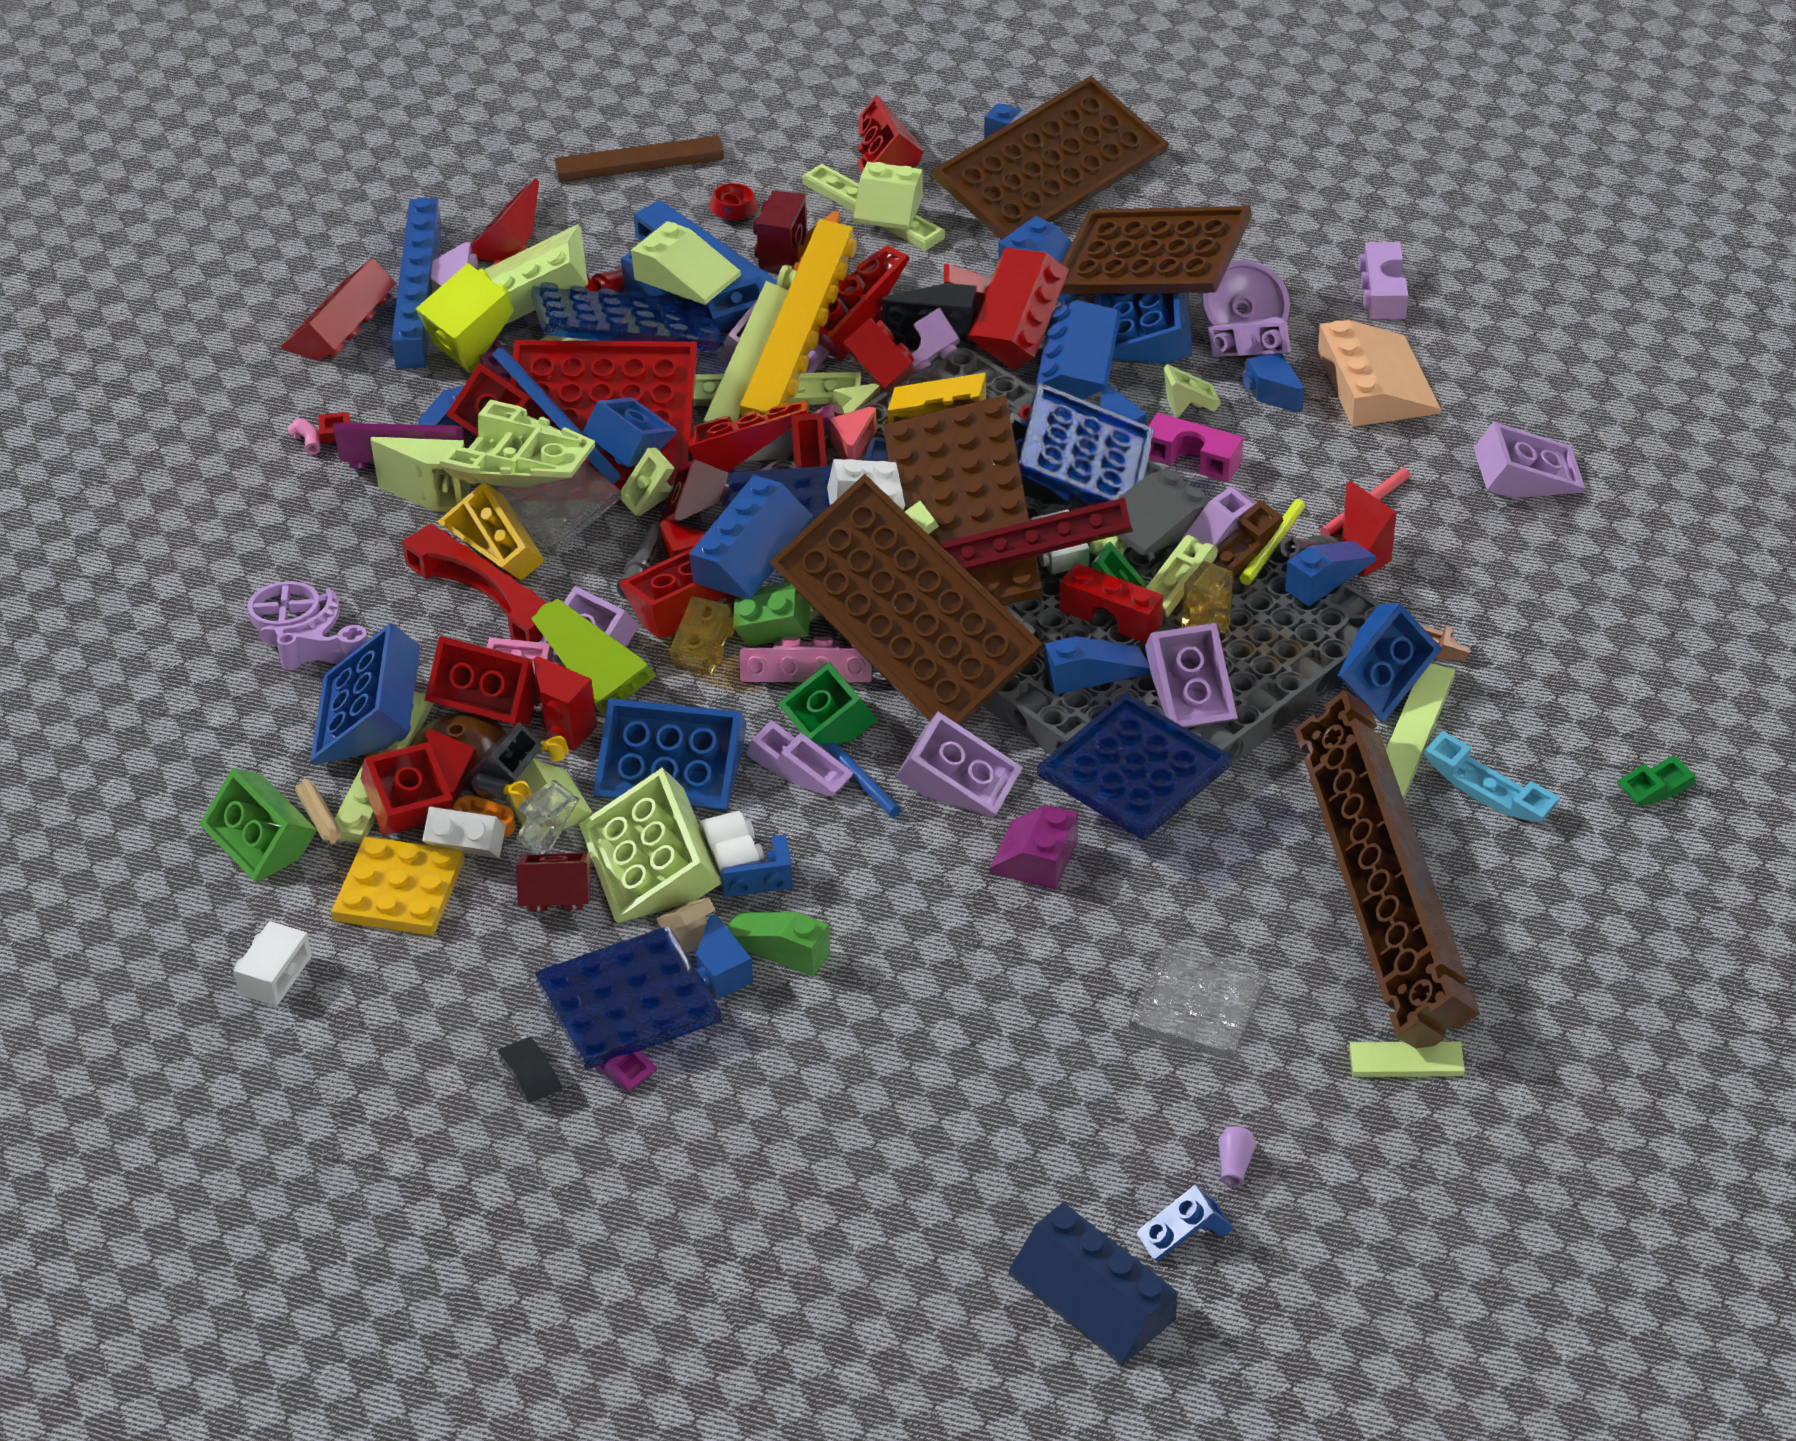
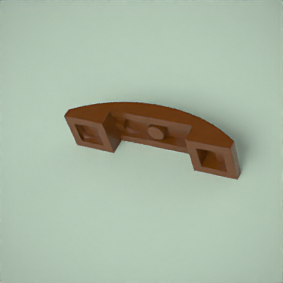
[1183,500,1284,601]

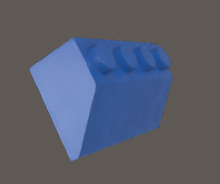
[1036,300,1121,407]
[689,475,813,600]

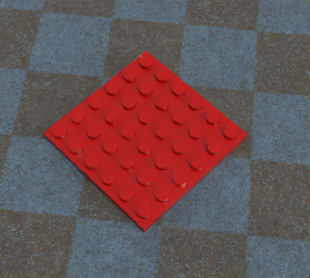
[499,340,698,504]

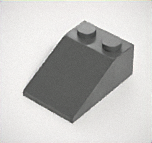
[1117,468,1210,555]

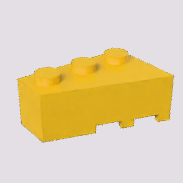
[887,372,986,423]
[437,482,545,581]

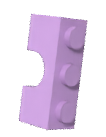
[1358,242,1408,320]
[883,308,960,391]

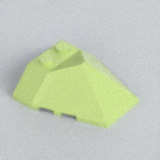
[440,400,595,488]

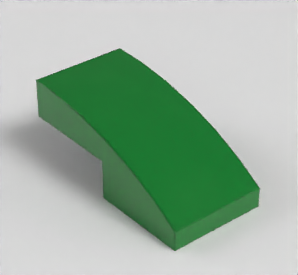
[1617,754,1696,806]

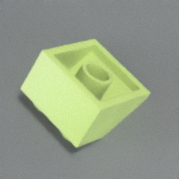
[853,162,923,230]

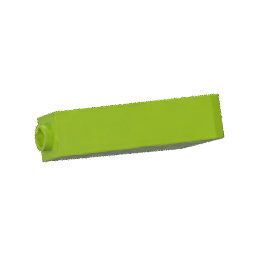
[531,599,657,716]

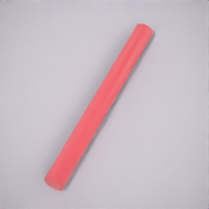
[1320,468,1410,536]

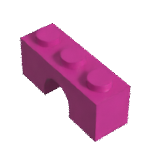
[1142,413,1243,483]

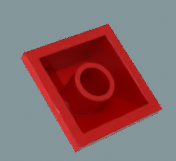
[1342,481,1397,577]

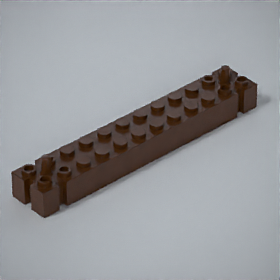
[1294,690,1480,1049]

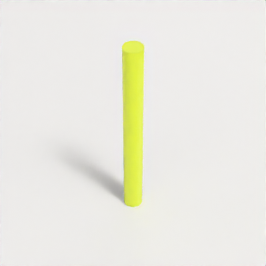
[1240,499,1305,585]

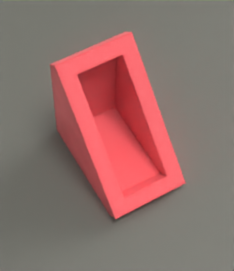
[829,407,877,460]

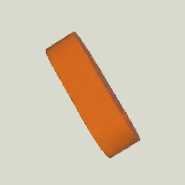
[453,795,516,838]

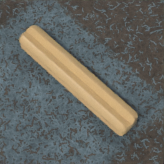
[295,779,342,844]

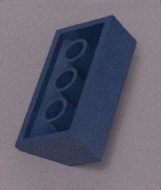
[1009,1202,1178,1366]

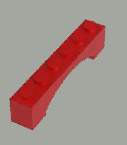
[402,523,547,642]

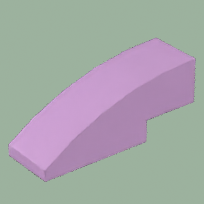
[746,720,854,797]

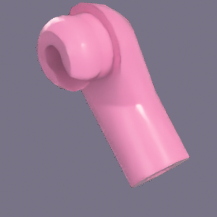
[288,418,320,455]

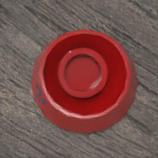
[709,183,758,220]

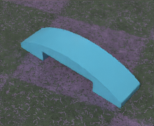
[1424,731,1560,822]

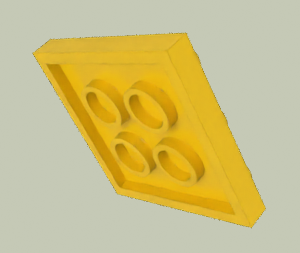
[331,836,465,936]

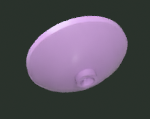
[1202,260,1290,327]

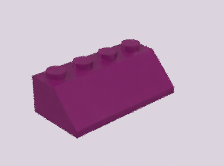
[333,423,469,469]

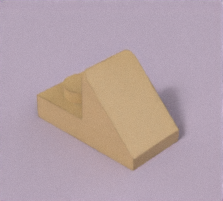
[656,898,715,953]

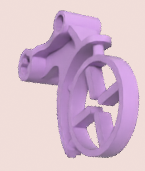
[248,581,368,670]

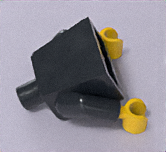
[465,722,569,808]

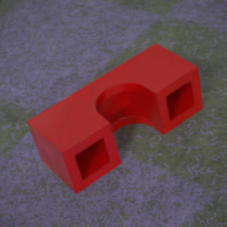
[1060,563,1164,643]

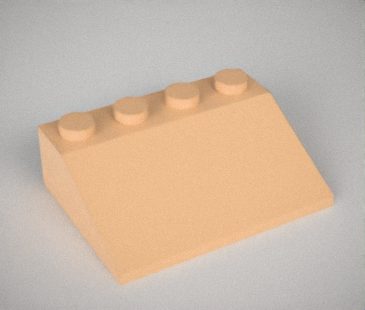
[1318,320,1441,427]

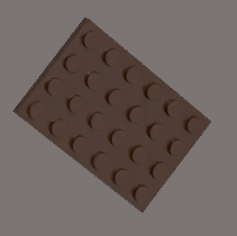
[1060,206,1252,295]

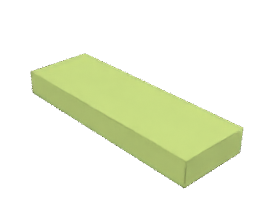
[1349,1041,1465,1077]

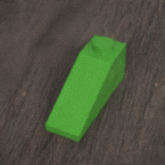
[727,912,831,977]

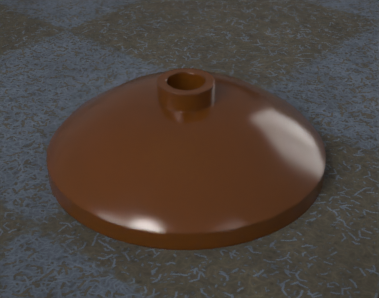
[410,713,506,788]

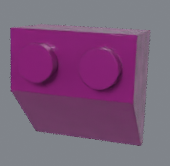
[989,805,1078,890]

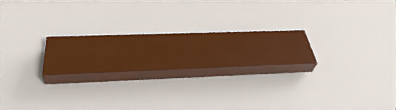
[554,135,724,182]

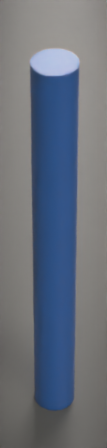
[819,743,901,818]

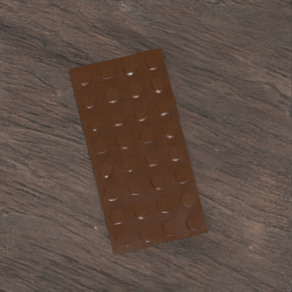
[932,76,1169,240]
[883,395,1044,606]
[769,474,1044,726]

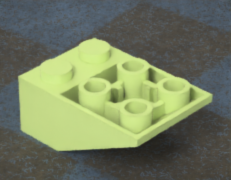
[371,437,471,512]

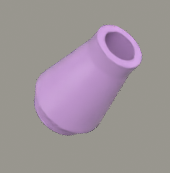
[1218,1127,1256,1186]

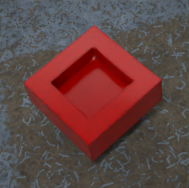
[319,412,351,443]

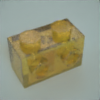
[1182,561,1233,634]
[669,596,734,676]

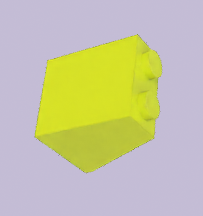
[416,263,514,374]

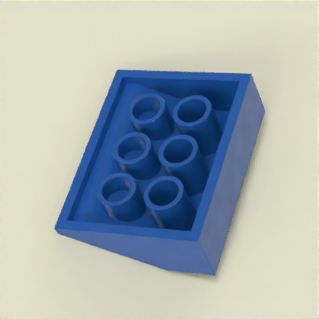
[1093,293,1192,364]
[310,623,420,765]
[593,698,747,811]

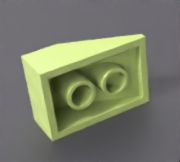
[631,221,741,305]

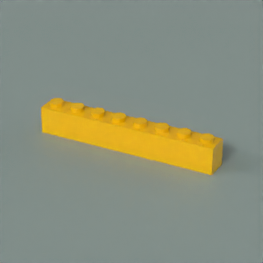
[740,219,857,417]

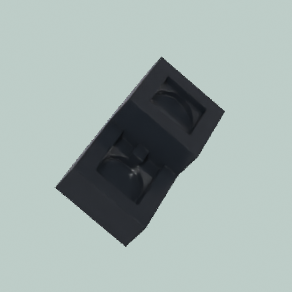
[497,1036,562,1103]

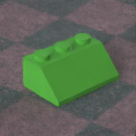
[199,768,317,882]

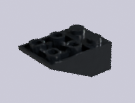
[882,283,977,350]

